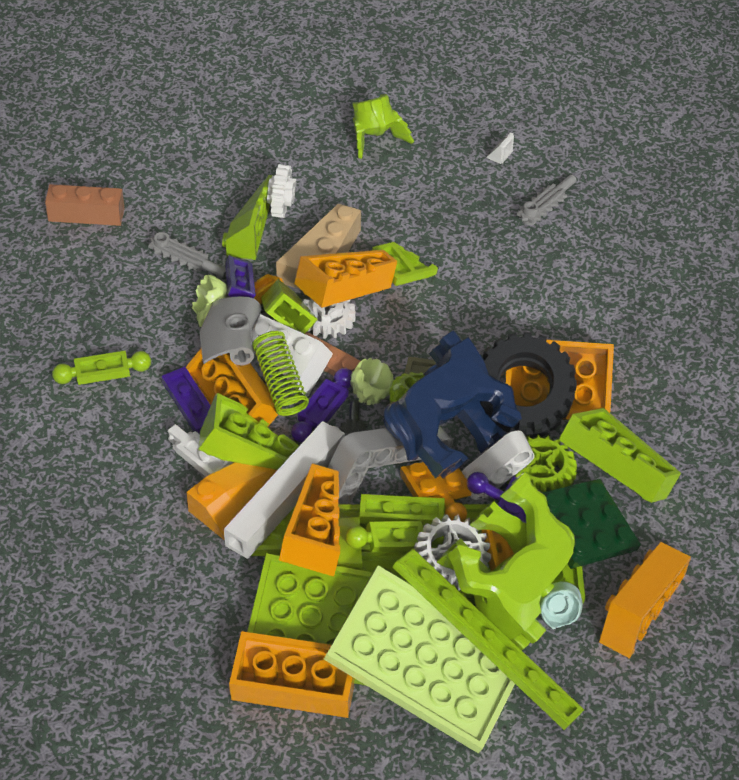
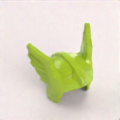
[352,94,414,159]

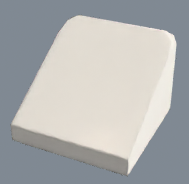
[487,133,514,164]

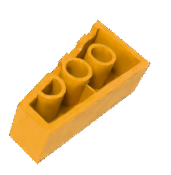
[294,250,397,308]
[279,463,340,577]
[599,542,691,659]

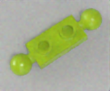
[52,350,151,385]
[346,521,444,552]

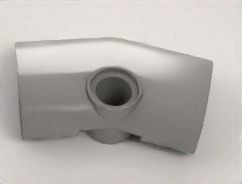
[200,297,261,365]

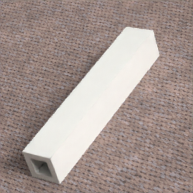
[224,421,345,559]

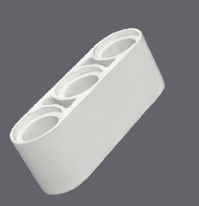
[462,431,534,500]

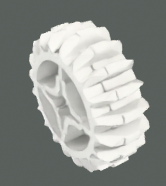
[414,514,491,591]

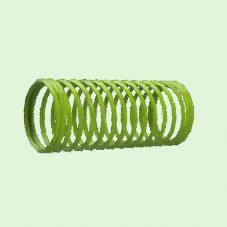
[252,331,309,416]

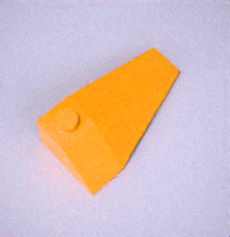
[187,463,277,540]

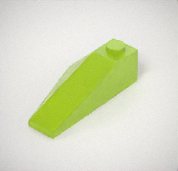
[222,175,273,260]
[198,393,300,470]

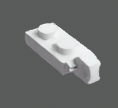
[168,424,233,477]

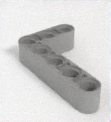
[327,426,453,504]

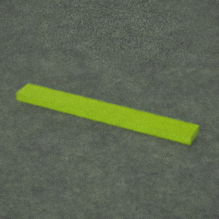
[392,549,584,730]

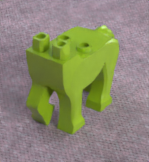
[437,472,575,650]

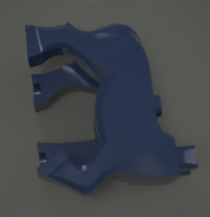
[384,330,522,478]

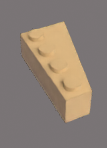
[276,204,361,289]

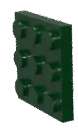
[542,479,641,569]

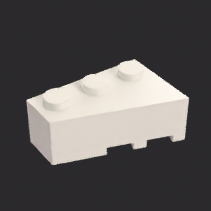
[251,314,333,397]

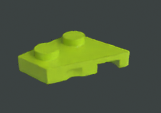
[372,242,438,286]

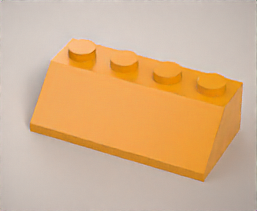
[186,349,282,427]
[229,631,355,718]

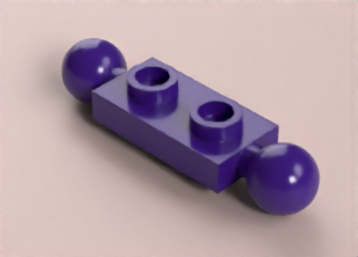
[291,368,353,443]

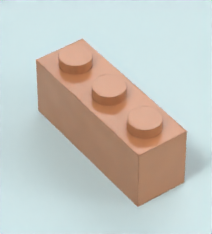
[45,184,125,226]

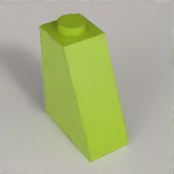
[261,279,318,334]

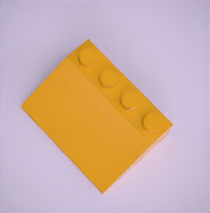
[505,340,614,420]

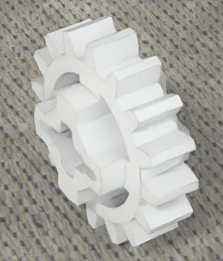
[267,164,296,218]
[303,298,356,339]

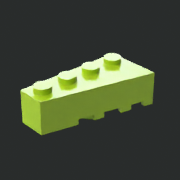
[559,408,681,503]

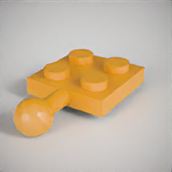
[400,462,471,522]

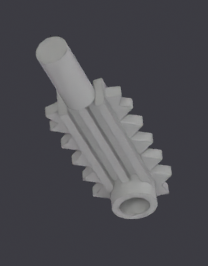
[517,175,577,225]
[148,232,226,278]

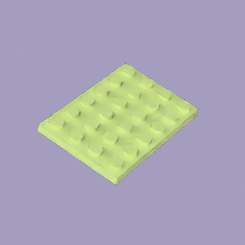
[324,565,529,754]

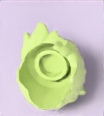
[192,275,230,327]
[351,358,394,405]

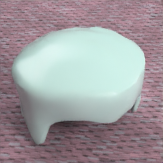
[539,582,583,629]

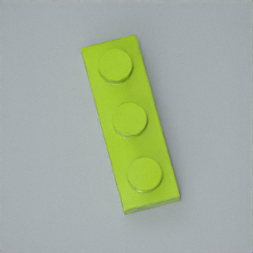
[359,494,445,526]

